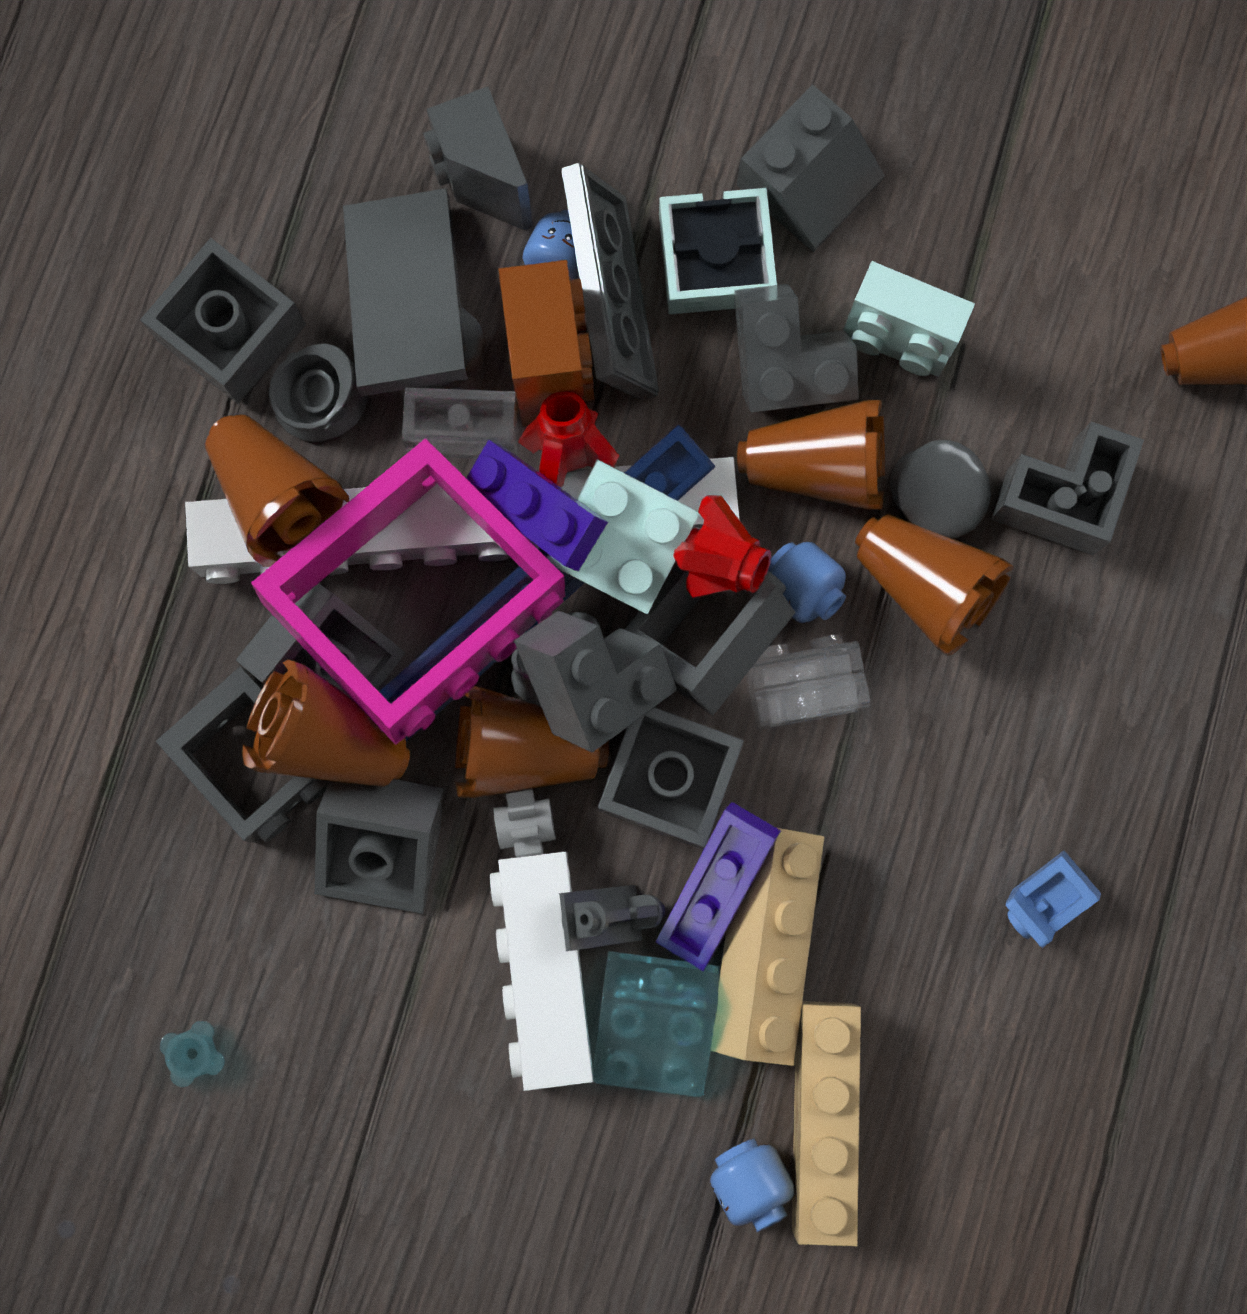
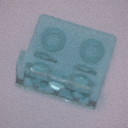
[593,951,719,1097]

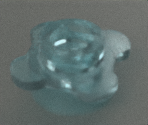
[160,1021,225,1087]

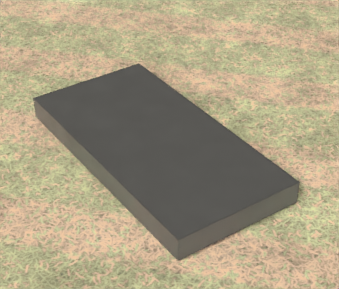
[562,163,659,401]
[343,188,469,397]

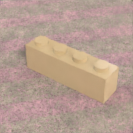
[709,828,824,1066]
[792,1001,861,1246]

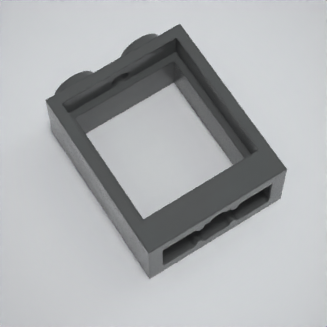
[624,564,796,716]
[155,666,329,843]

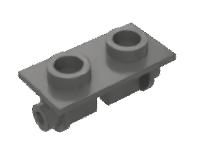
[559,885,665,951]

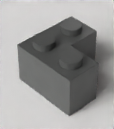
[734,284,859,412]
[990,421,1144,555]
[514,611,677,752]

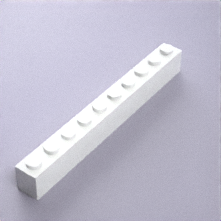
[185,457,739,584]

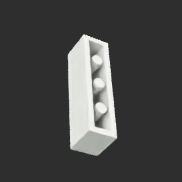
[490,852,594,1091]

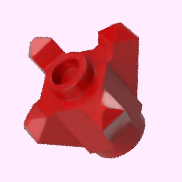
[518,391,620,488]
[673,495,771,598]

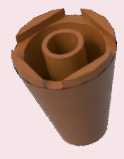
[1160,296,1247,385]
[737,400,885,510]
[205,414,349,567]
[855,514,1014,656]
[242,660,410,787]
[455,686,609,799]

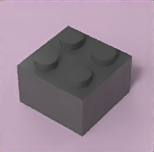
[140,238,306,404]
[598,707,744,850]

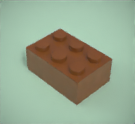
[498,260,594,427]

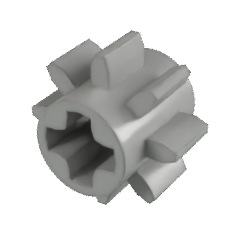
[494,789,556,858]

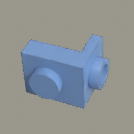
[1006,851,1101,948]

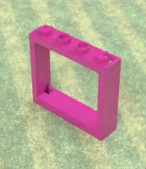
[251,438,565,745]

